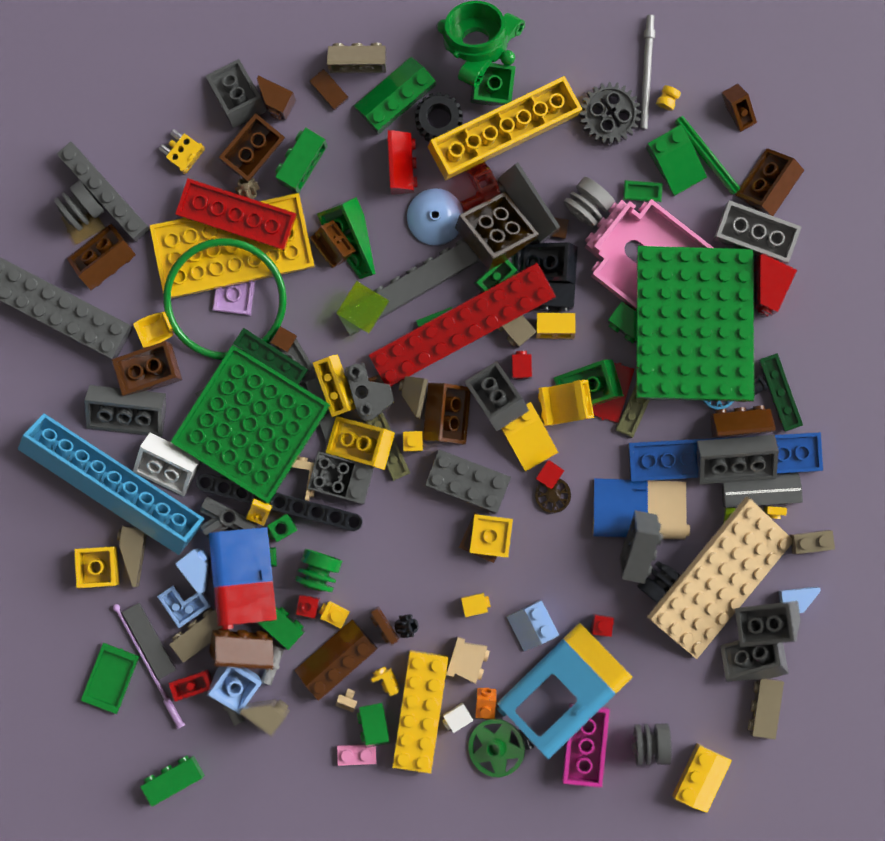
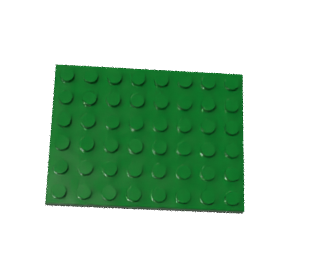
[636,246,754,402]

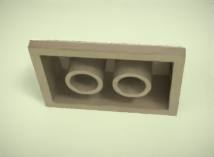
[327,43,386,73]
[240,699,290,736]

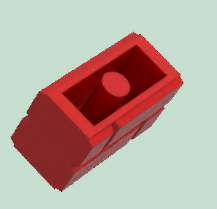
[169,669,212,702]

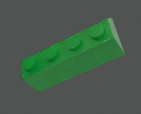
[354,57,436,135]

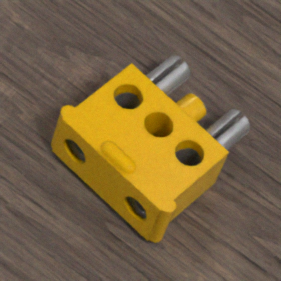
[159,129,205,174]

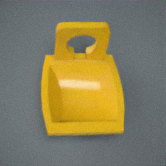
[133,311,174,348]

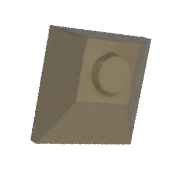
[399,376,428,419]

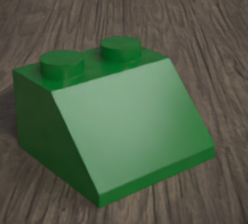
[470,63,516,105]

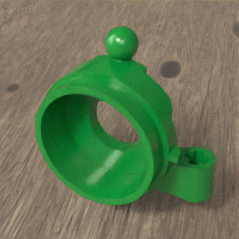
[437,1,525,88]

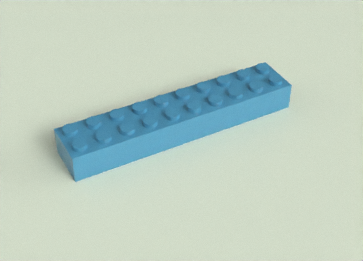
[18,413,204,555]

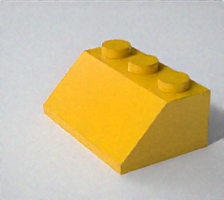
[672,743,732,813]

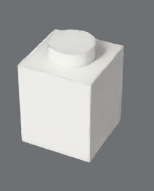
[442,702,473,733]

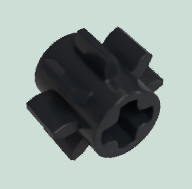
[394,614,419,638]

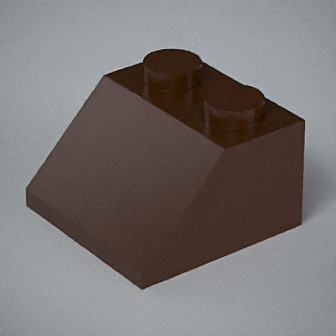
[257,75,296,120]

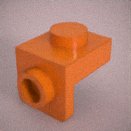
[475,687,496,719]

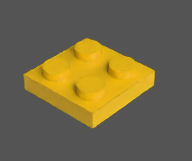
[470,514,513,558]

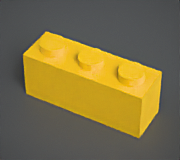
[313,354,356,417]

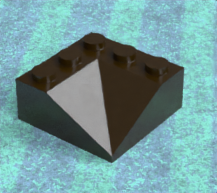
[455,192,539,270]

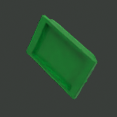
[81,643,139,714]

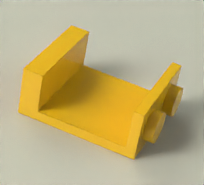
[538,380,594,426]

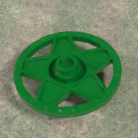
[469,719,525,777]

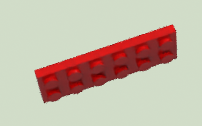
[175,178,297,251]

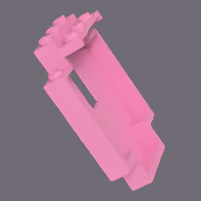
[585,199,714,312]

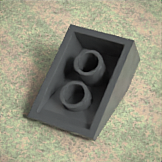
[205,59,267,128]
[720,640,789,682]

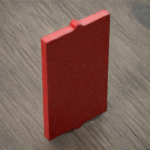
[592,362,634,423]

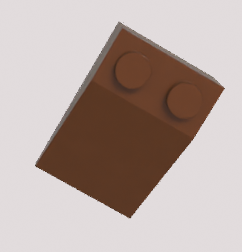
[112,341,182,396]

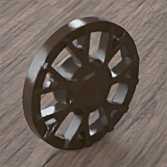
[535,478,571,513]

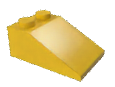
[501,402,558,472]
[325,416,395,470]

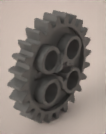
[579,82,642,145]

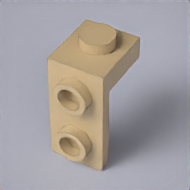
[292,457,315,501]

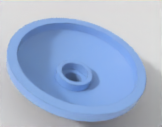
[407,188,464,246]

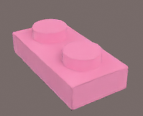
[337,744,377,766]

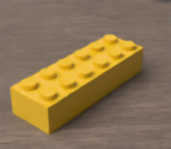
[393,650,448,773]

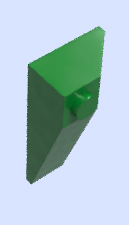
[317,197,376,279]

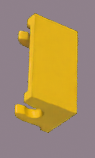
[536,313,575,339]

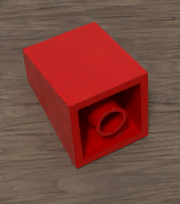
[754,254,797,317]

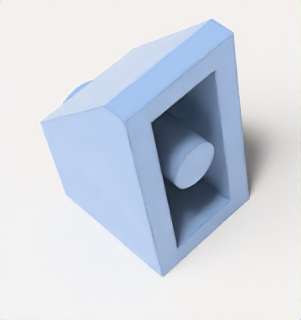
[778,587,820,613]

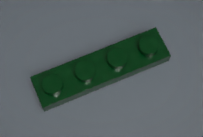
[233,328,308,385]
[759,353,803,432]

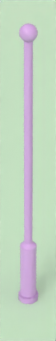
[113,604,185,729]

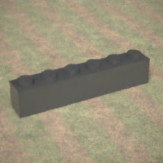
[57,141,150,242]

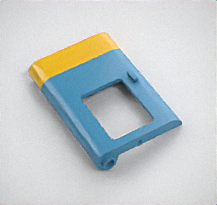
[496,622,633,759]

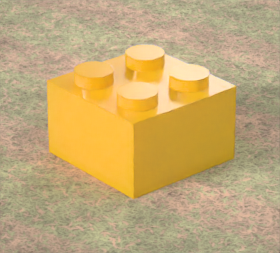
[75,546,119,588]

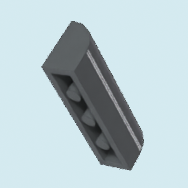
[721,472,803,507]

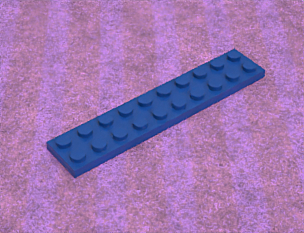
[628,432,823,481]

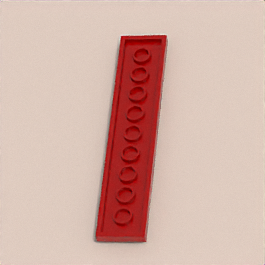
[369,262,556,386]

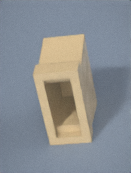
[446,636,490,684]

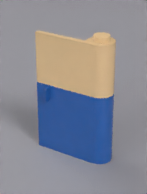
[592,478,690,540]

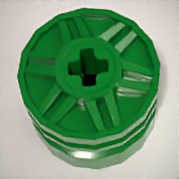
[294,549,343,592]

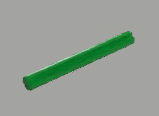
[675,116,740,195]

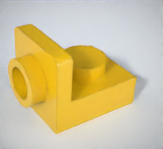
[246,499,272,526]
[319,601,350,629]

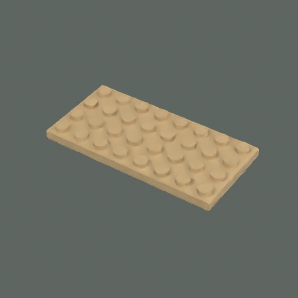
[647,496,792,659]

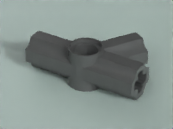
[200,497,258,539]

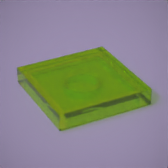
[336,281,389,334]

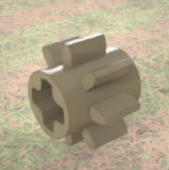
[234,178,260,199]

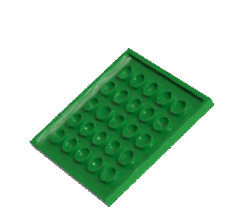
[171,345,330,504]

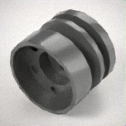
[54,180,105,231]
[632,723,671,766]

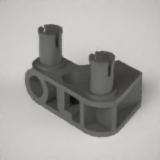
[345,363,395,421]

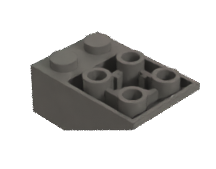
[308,452,375,504]

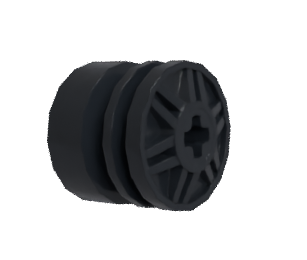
[637,561,681,604]

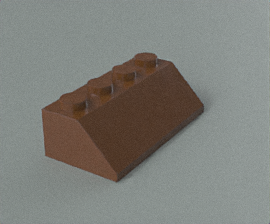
[295,619,378,701]

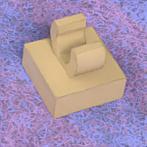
[335,689,357,712]

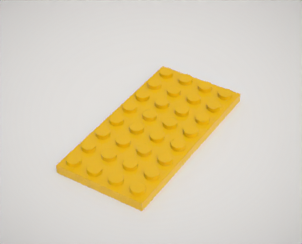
[149,193,315,299]

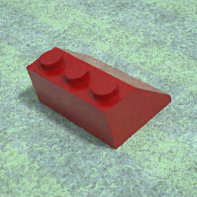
[387,130,418,194]

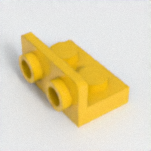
[371,666,400,696]

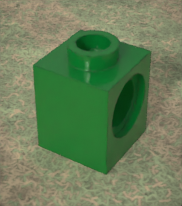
[267,514,298,542]

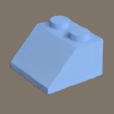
[176,549,210,595]
[507,600,559,651]
[208,666,262,714]

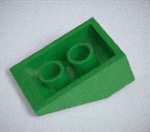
[645,125,707,196]
[554,360,624,406]

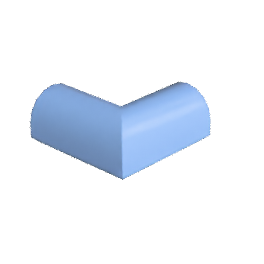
[157,585,211,628]

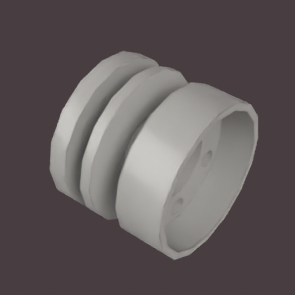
[563,176,615,227]

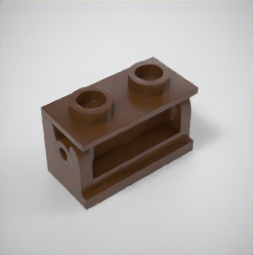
[310,220,356,268]

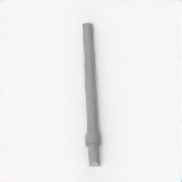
[640,15,655,130]

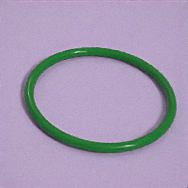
[163,238,287,360]

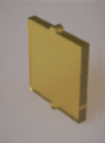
[61,213,105,245]

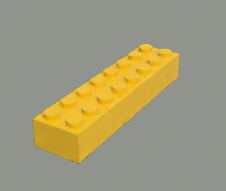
[428,76,582,181]

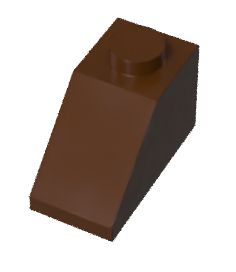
[721,84,757,132]

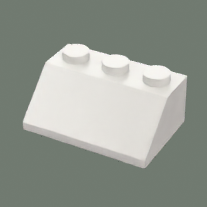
[133,433,200,496]

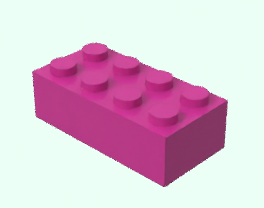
[562,703,610,787]

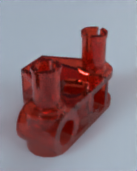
[461,162,500,212]

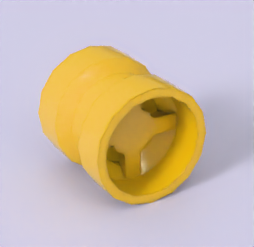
[656,85,681,111]

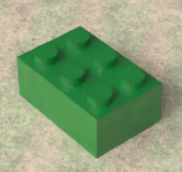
[275,127,328,193]

